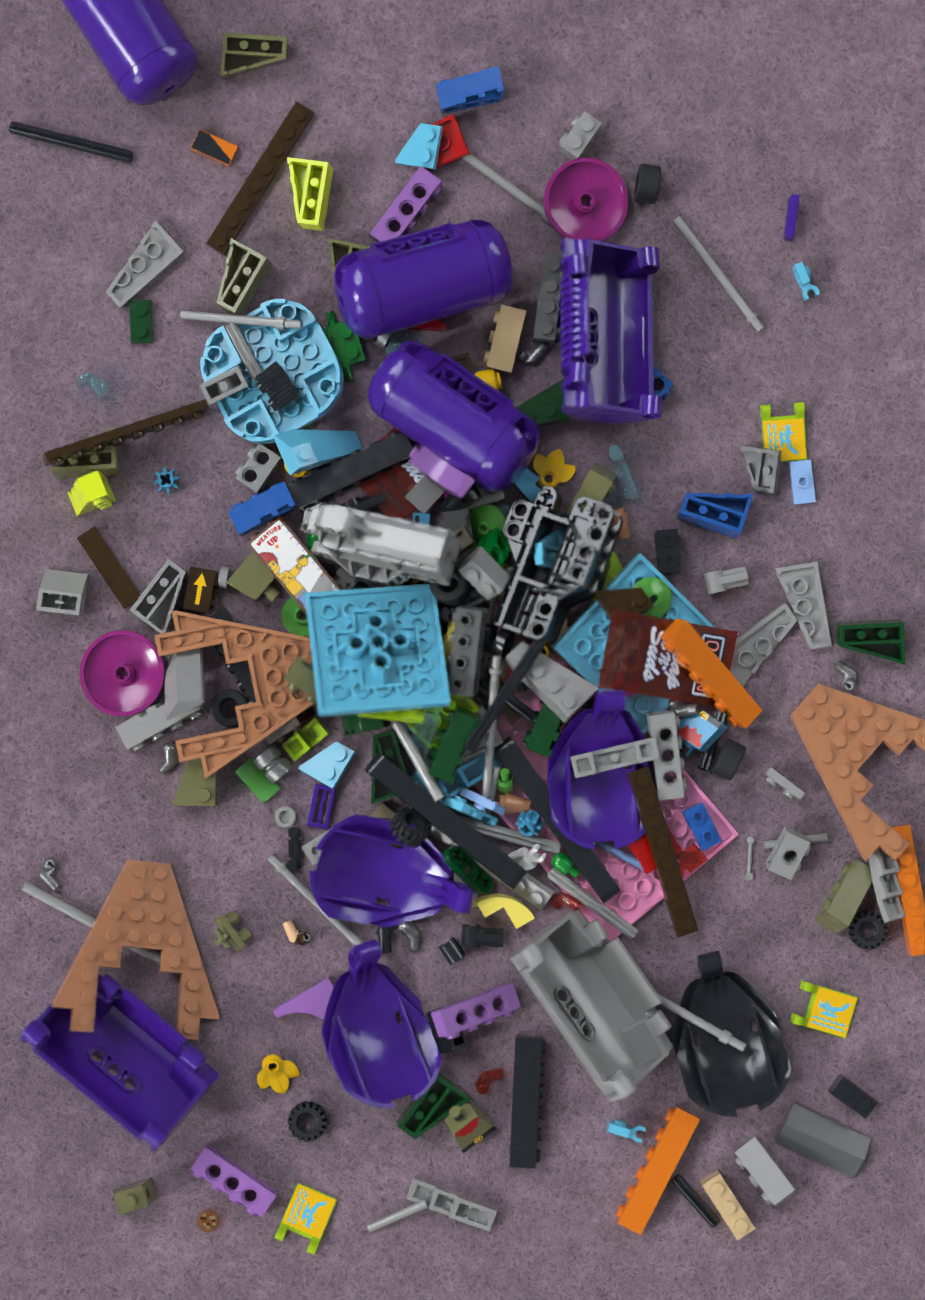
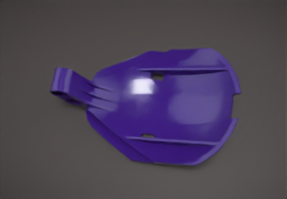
[547,690,655,850]
[309,814,476,927]
[321,939,442,1108]

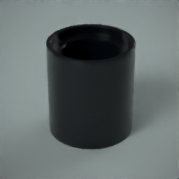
[438,937,466,965]

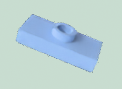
[789,460,816,505]
[460,788,506,816]

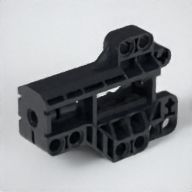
[492,486,623,646]

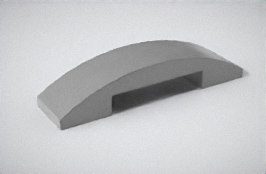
[570,737,660,778]

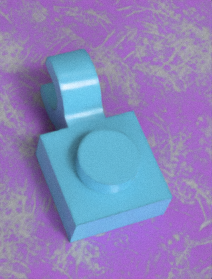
[792,262,819,301]
[606,1119,646,1143]

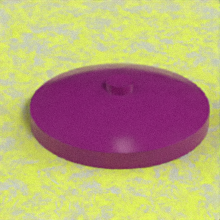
[543,158,628,241]
[80,630,166,716]

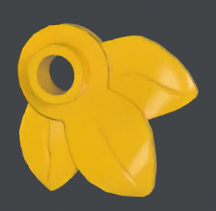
[533,449,576,488]
[257,1054,300,1094]

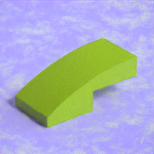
[281,717,330,762]

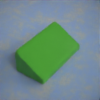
[235,757,280,803]

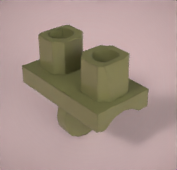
[214,911,252,952]

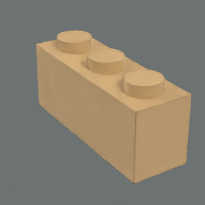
[483,305,526,375]
[700,1169,755,1240]

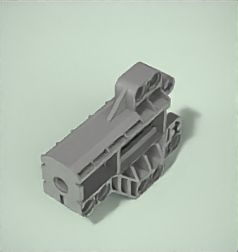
[301,503,461,587]

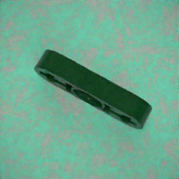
[443,846,494,895]

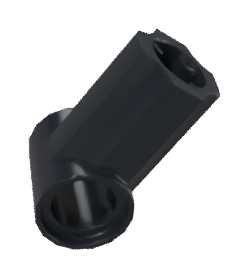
[342,490,388,513]
[461,924,504,948]

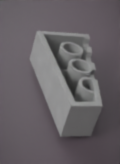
[504,642,599,723]
[115,700,205,751]

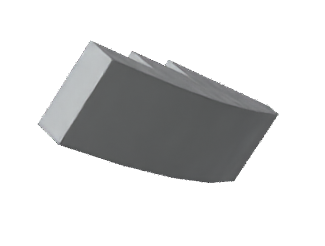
[869,847,906,923]
[406,1178,497,1232]

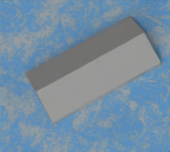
[164,648,204,720]

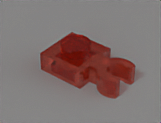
[677,842,708,877]

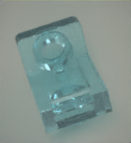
[75,372,109,400]

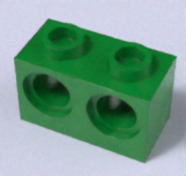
[473,527,511,569]

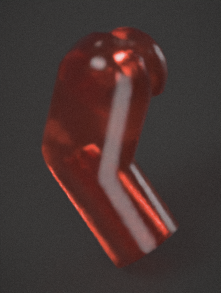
[550,893,581,911]
[475,1068,503,1094]

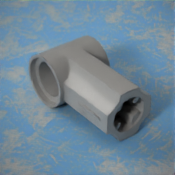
[704,567,749,595]

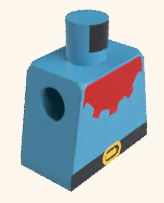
[677,702,728,757]

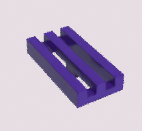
[783,194,799,241]
[307,783,336,830]

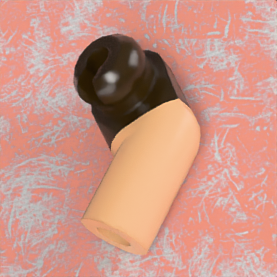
[283,920,311,946]

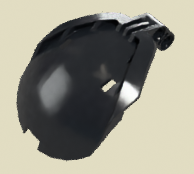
[671,950,792,1117]

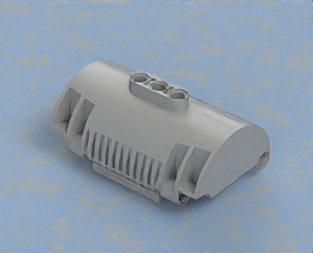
[509,907,674,1102]

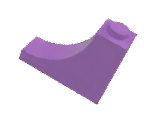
[408,446,475,498]
[273,976,346,1033]

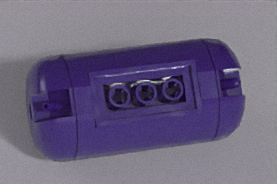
[62,0,197,105]
[333,219,513,338]
[368,341,540,492]

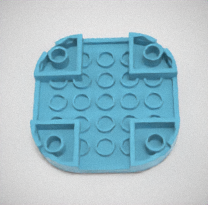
[200,299,344,444]

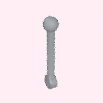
[745,836,755,881]

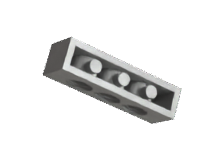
[646,710,687,801]

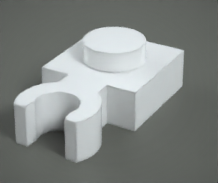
[508,844,547,871]

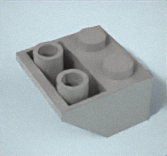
[36,569,88,617]

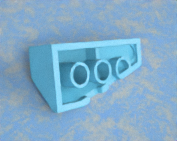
[273,429,364,476]

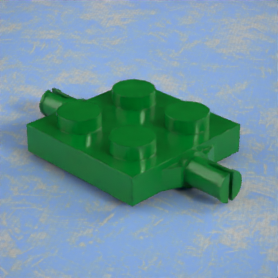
[323,311,367,382]

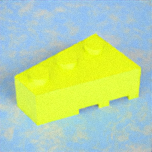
[287,157,334,231]
[68,470,116,516]

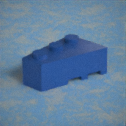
[436,65,504,114]
[228,482,298,536]
[677,493,753,539]

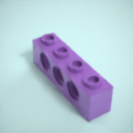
[370,166,442,243]
[431,983,521,1039]
[190,1144,278,1217]

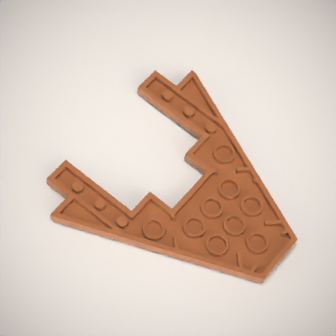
[154,610,314,778]
[790,684,925,861]
[52,860,219,1040]

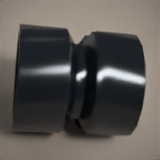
[483,623,514,658]

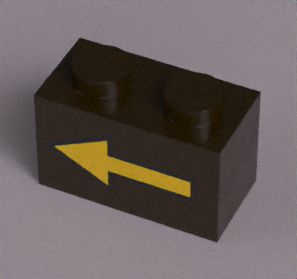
[183,566,219,614]

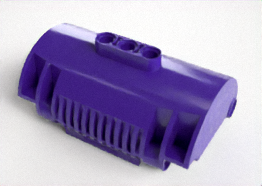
[561,238,662,423]
[20,973,220,1153]

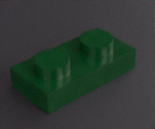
[129,300,153,344]

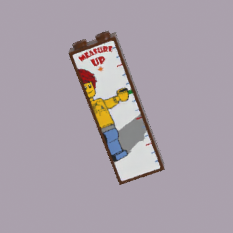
[247,516,342,615]

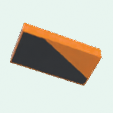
[191,129,238,167]

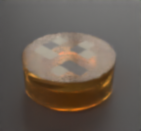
[197,1209,219,1232]

